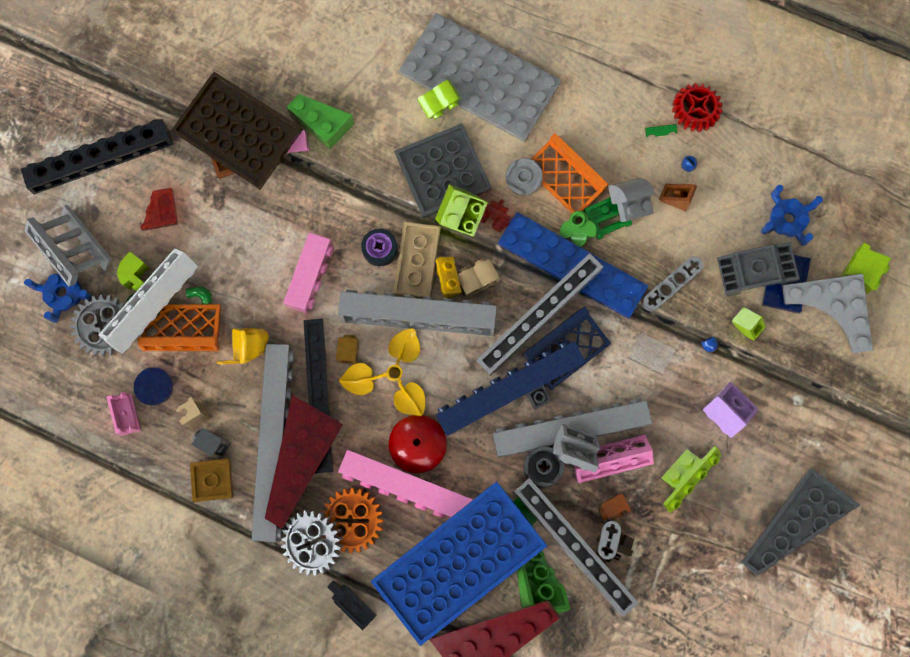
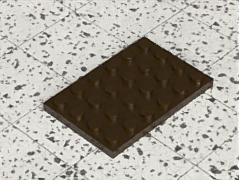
[171,71,303,190]

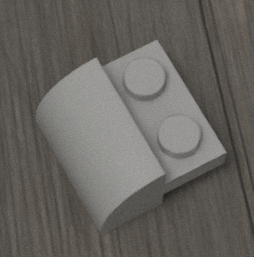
[608,178,655,222]
[553,424,600,473]

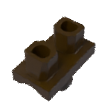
[596,527,634,563]

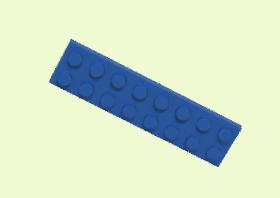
[498,212,648,319]

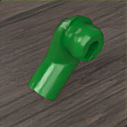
[186,286,212,304]

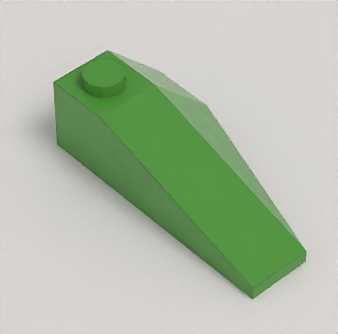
[517,551,570,614]

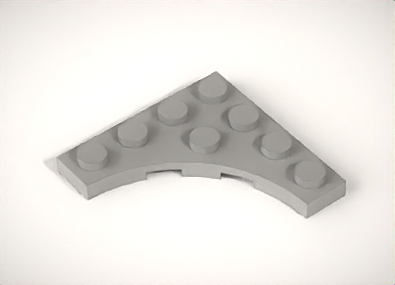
[782,274,873,353]

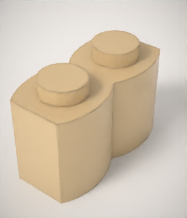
[457,259,500,298]

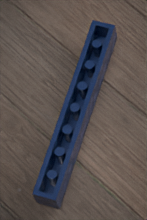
[436,340,586,436]

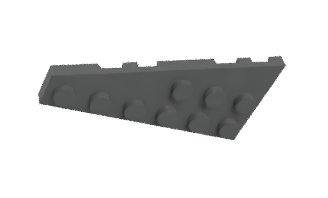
[740,468,860,576]

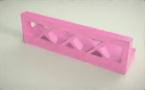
[573,435,654,483]

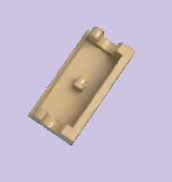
[176,397,210,429]

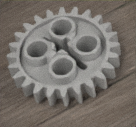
[70,294,125,357]
[281,510,344,576]

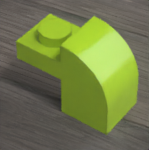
[117,252,149,291]

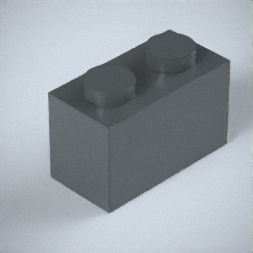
[192,427,231,459]

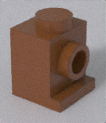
[598,493,632,521]

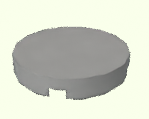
[506,158,543,196]

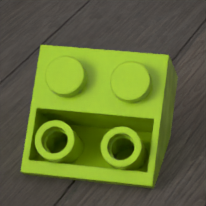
[435,184,488,237]

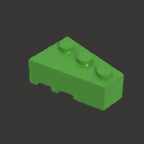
[286,94,355,149]

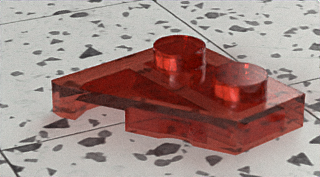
[140,188,178,231]

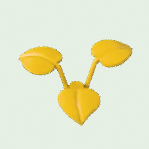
[339,328,425,416]

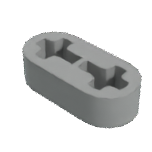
[597,521,621,559]

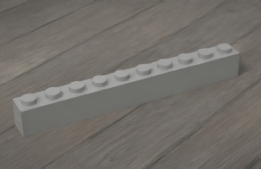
[251,344,295,542]

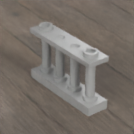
[24,205,111,287]

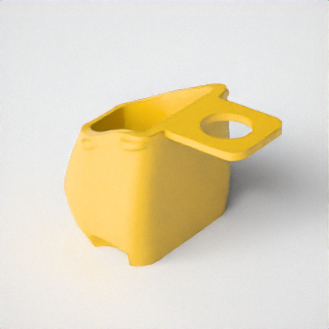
[216,328,269,364]

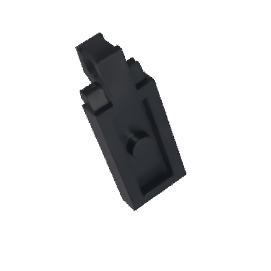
[327,580,377,631]

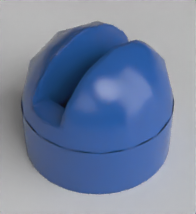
[681,156,697,172]
[701,336,718,352]

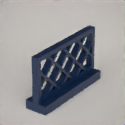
[522,307,611,390]

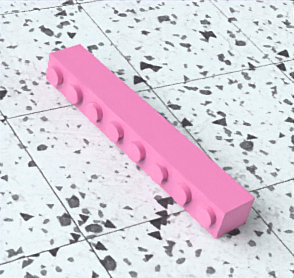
[338,450,473,519]

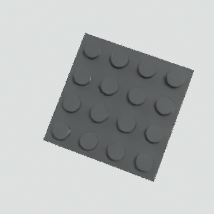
[394,123,492,218]

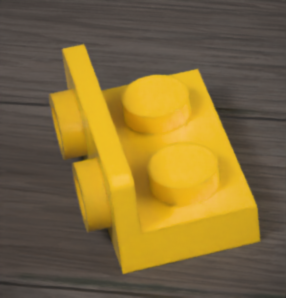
[436,257,462,299]

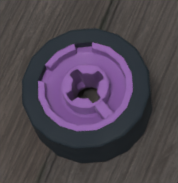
[361,229,397,266]

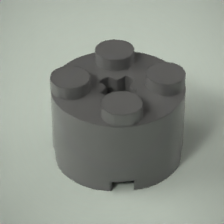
[523,446,564,488]

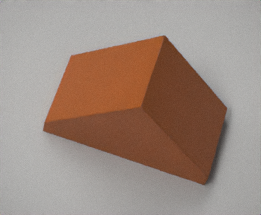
[659,183,697,211]

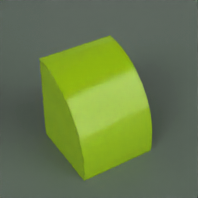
[732,307,766,341]

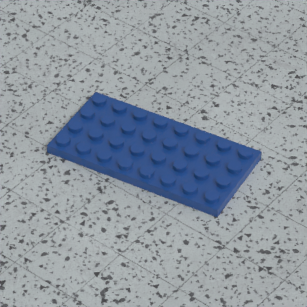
[370,481,547,646]

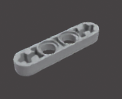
[643,257,703,311]

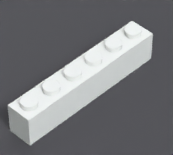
[98,249,198,354]

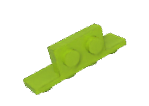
[661,446,721,513]

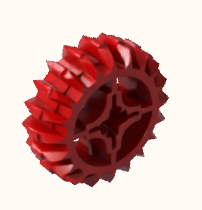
[672,82,723,133]

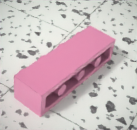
[283,233,334,314]

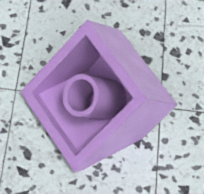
[703,382,759,438]

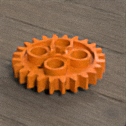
[321,488,385,553]

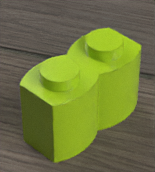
[417,80,462,120]

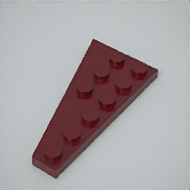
[265,395,343,528]

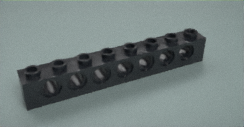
[21,119,174,195]

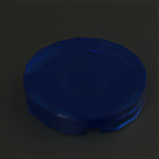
[133,368,173,406]

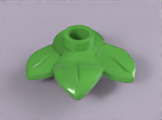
[559,211,597,247]

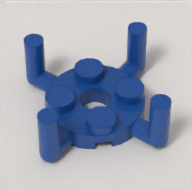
[761,185,823,246]
[24,260,93,323]

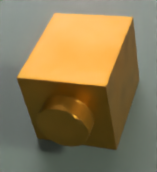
[336,335,359,364]

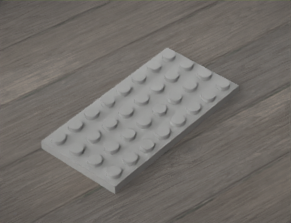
[399,13,561,142]

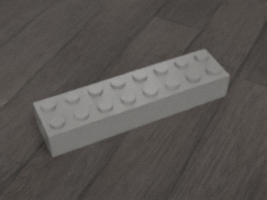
[338,290,496,336]

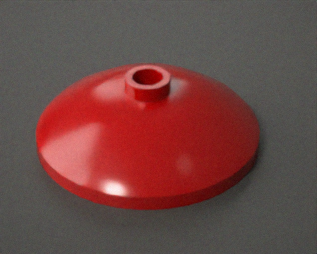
[388,415,447,473]

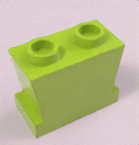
[841,242,891,294]

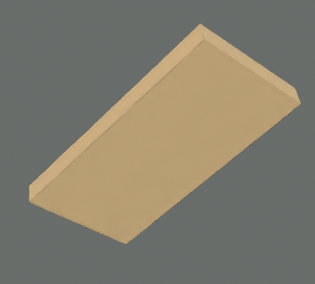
[393,222,441,299]

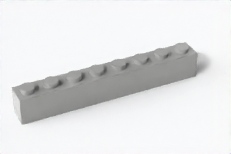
[477,253,603,376]
[493,399,652,458]
[513,478,638,617]

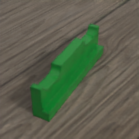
[645,124,677,137]

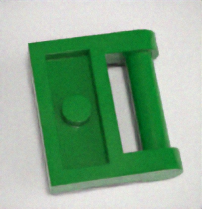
[584,197,632,240]

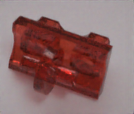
[480,199,511,233]

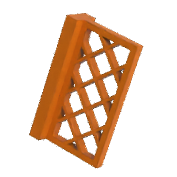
[531,133,608,214]
[138,304,221,351]

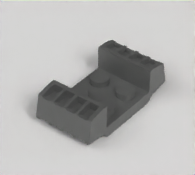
[717,242,799,296]

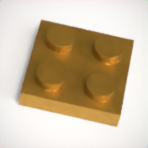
[190,458,233,503]

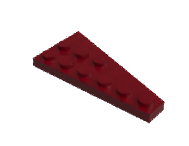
[429,600,561,657]

